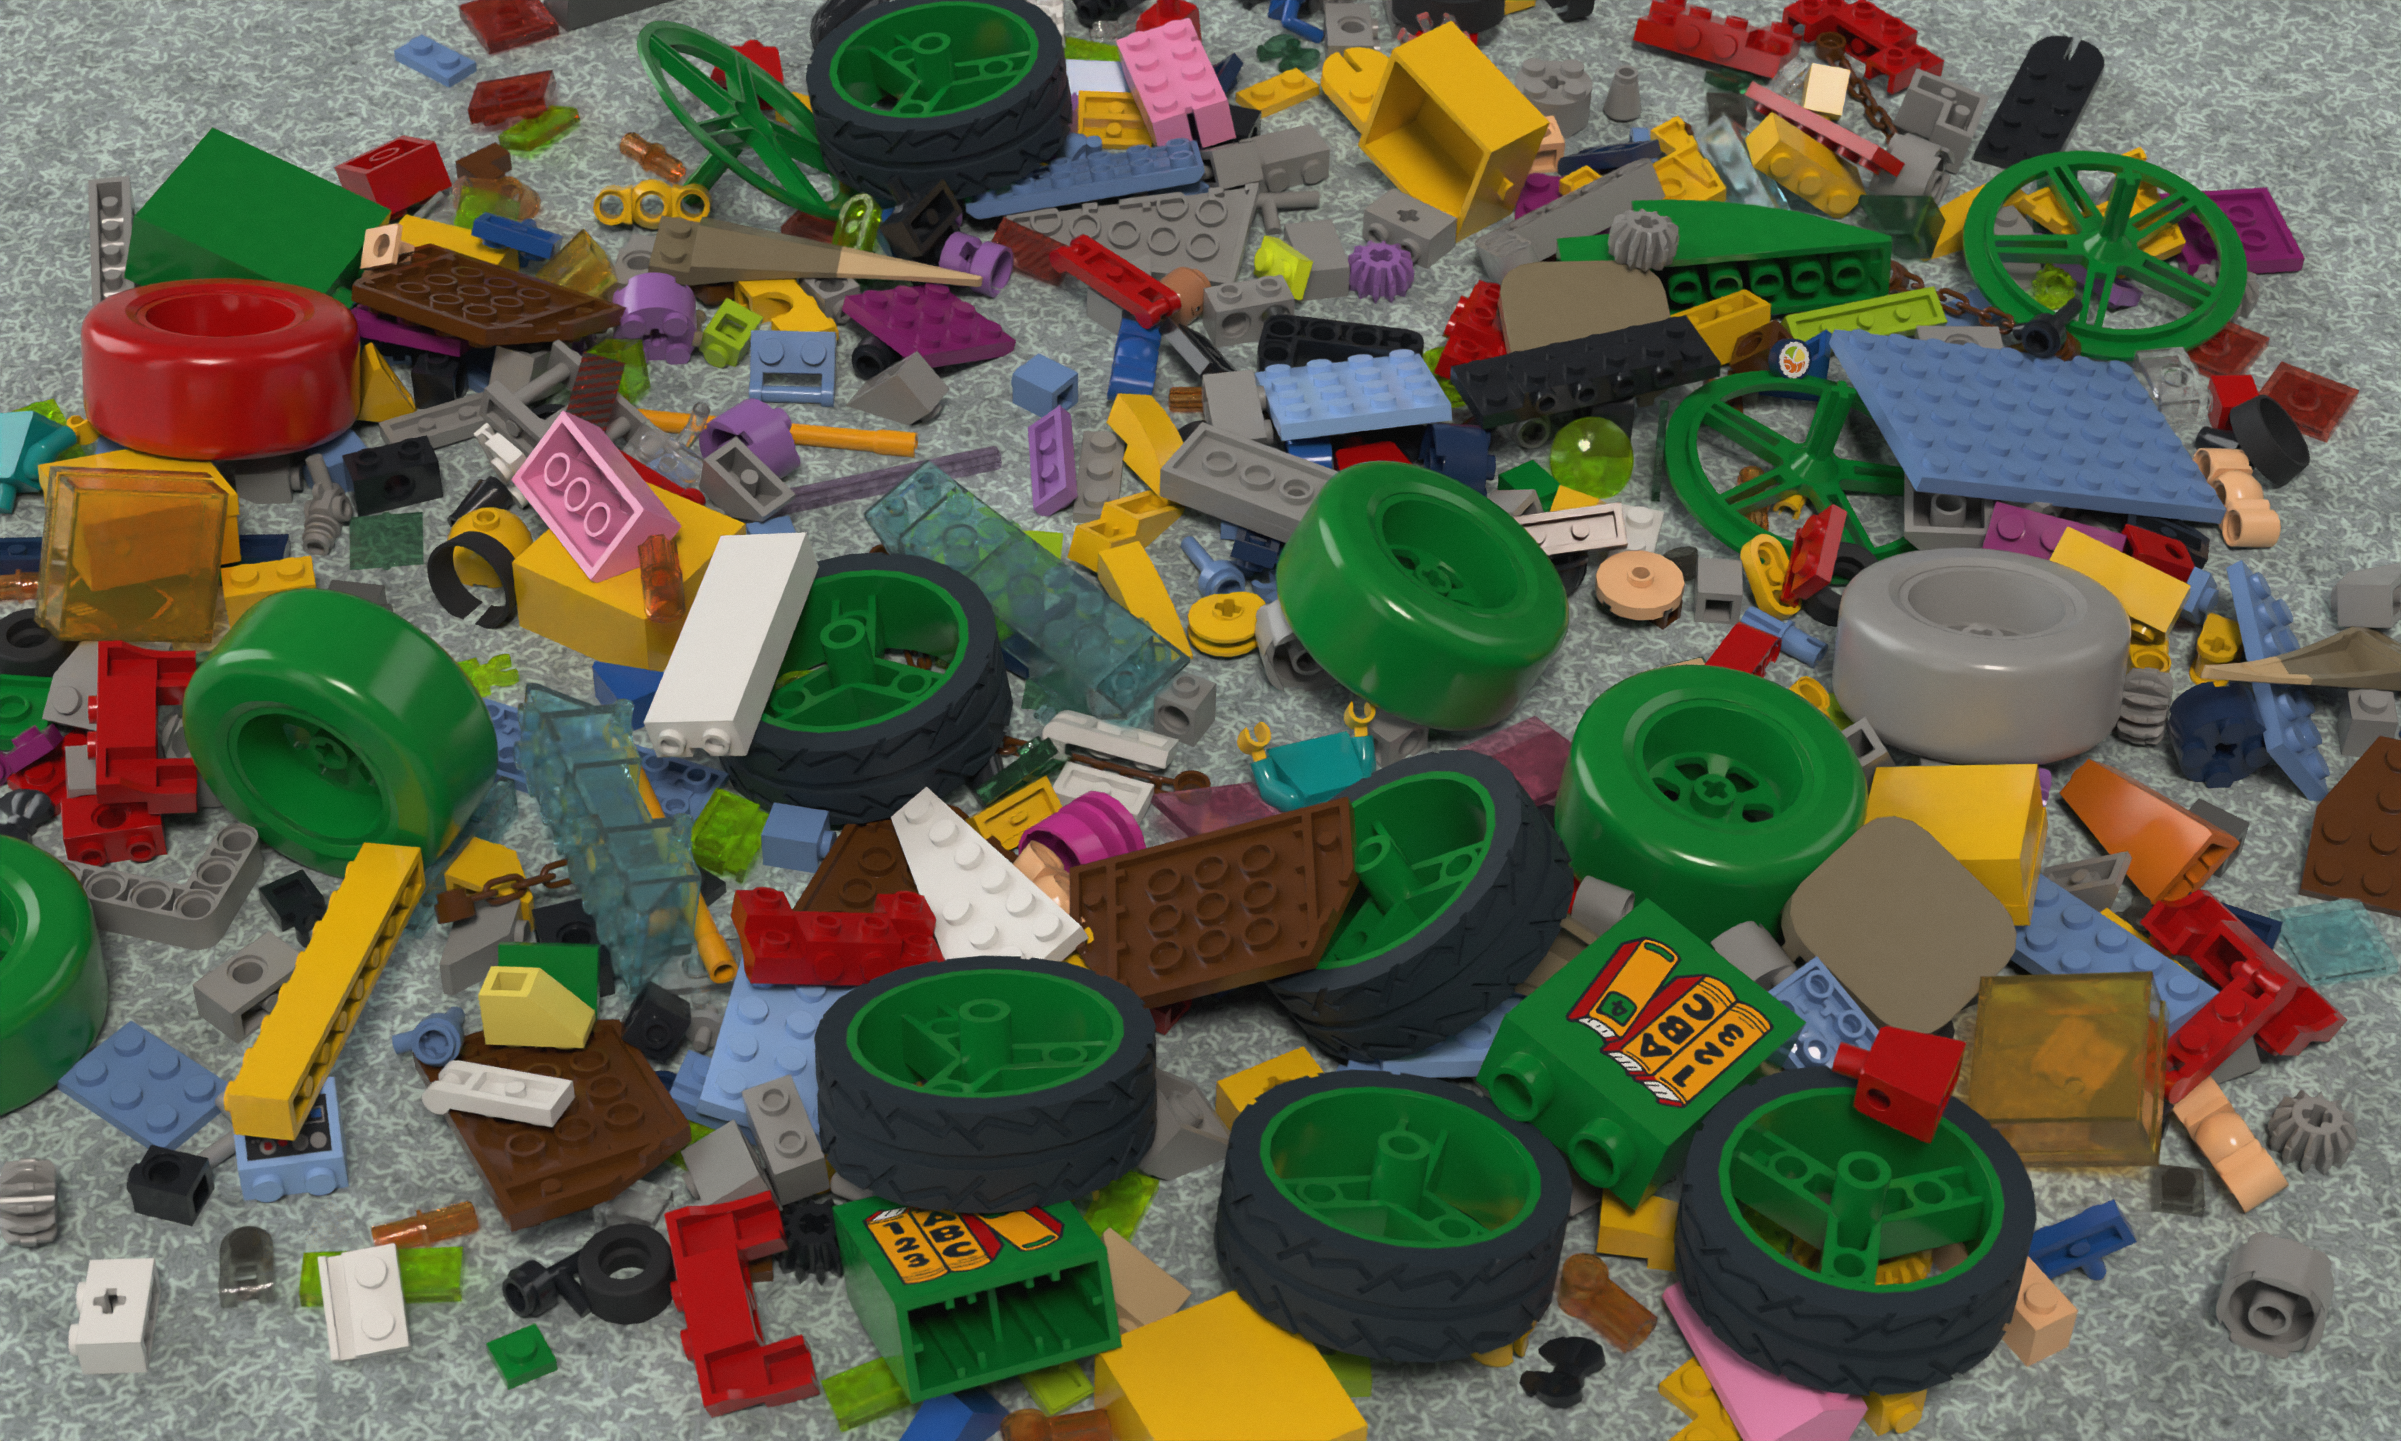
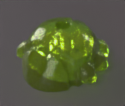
[2031,263,2077,310]

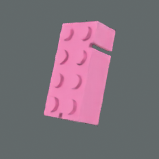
[1116,18,1236,148]

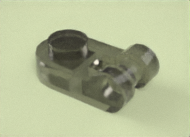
[218,1226,276,1309]

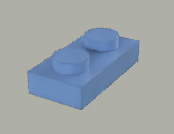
[394,34,477,88]

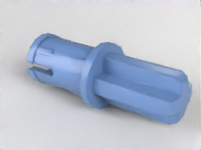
[1741,606,1828,669]

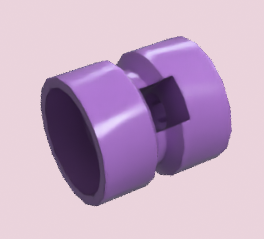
[939,232,1014,298]

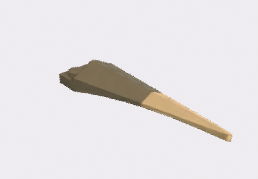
[648,216,983,287]
[2200,626,2401,691]

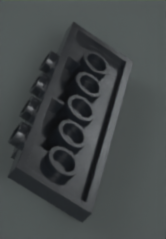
[1450,315,1721,430]

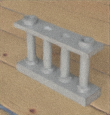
[479,339,680,467]

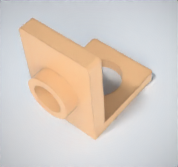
[360,223,415,271]

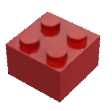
[334,135,453,221]

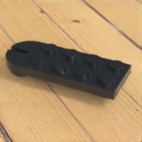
[1973,36,2104,181]

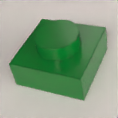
[486,1323,558,1390]

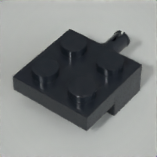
[879,175,963,286]

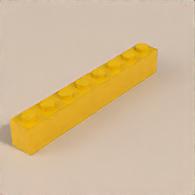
[224,842,426,1141]

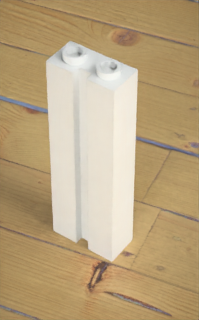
[644,532,819,758]

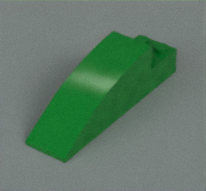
[1556,199,1893,315]

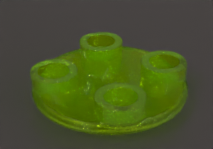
[1549,417,1634,499]

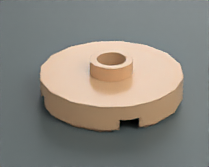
[1595,550,1685,620]

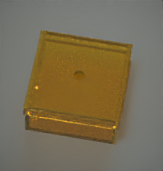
[34,466,229,643]
[1968,971,2170,1168]

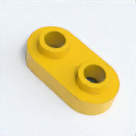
[1740,534,1802,621]

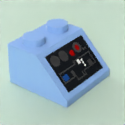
[233,1076,349,1202]

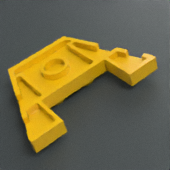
[1559,115,1726,202]
[2019,147,2186,279]

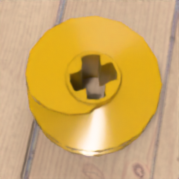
[1187,592,1265,657]

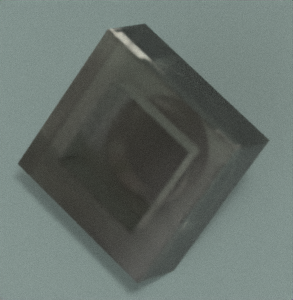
[1705,92,1748,128]
[2149,1163,2205,1218]

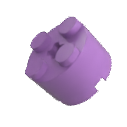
[612,273,697,367]
[699,398,801,479]

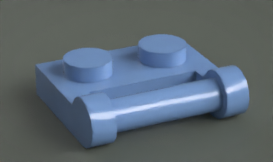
[749,330,836,407]

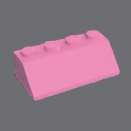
[511,410,681,583]
[1662,1281,1868,1441]

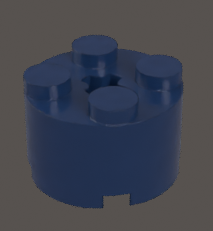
[1418,422,1496,497]
[2166,681,2272,788]

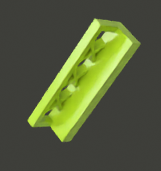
[1780,286,1948,352]

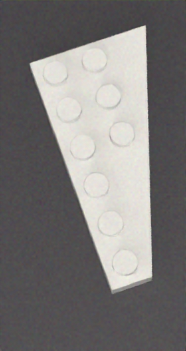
[891,787,1089,962]

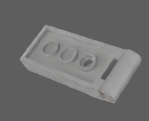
[1160,422,1338,543]

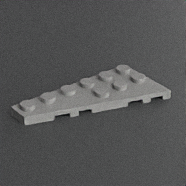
[1000,182,1260,287]

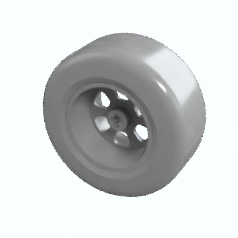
[1832,547,2131,765]

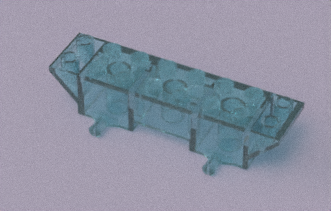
[864,460,1190,726]
[513,683,702,995]

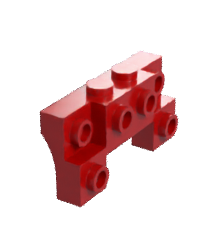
[1633,0,1803,79]
[1782,0,1944,95]
[1434,279,1507,380]
[87,640,197,814]
[730,887,945,986]
[2140,889,2347,1056]
[664,1190,820,1418]

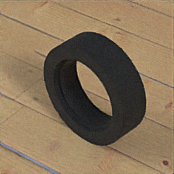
[1392,0,1505,34]

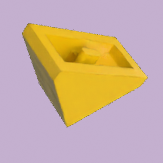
[357,342,418,422]

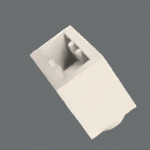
[69,1258,161,1374]

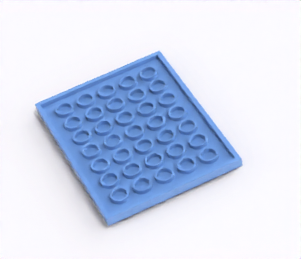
[1829,329,2226,524]

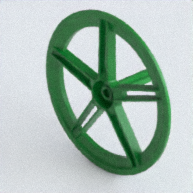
[637,20,865,222]
[1962,151,2247,362]
[1663,370,1919,584]

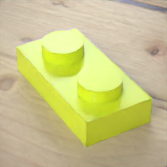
[1253,235,1313,300]

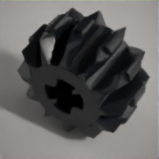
[774,1196,843,1286]

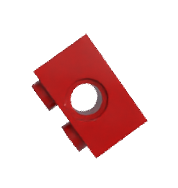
[61,794,167,867]

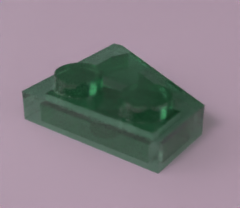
[975,736,1075,805]

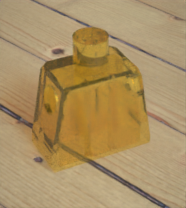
[536,228,618,297]

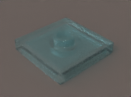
[2269,898,2399,988]

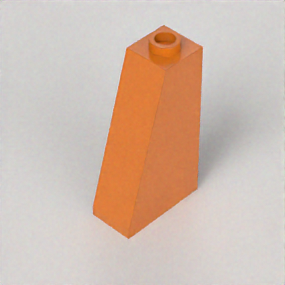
[2059,758,2240,905]

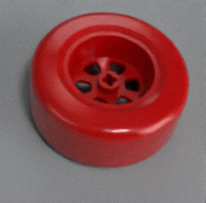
[81,278,361,460]

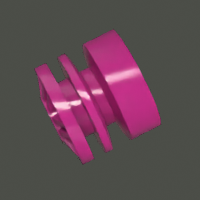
[1018,791,1146,874]

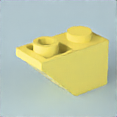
[478,966,596,1050]

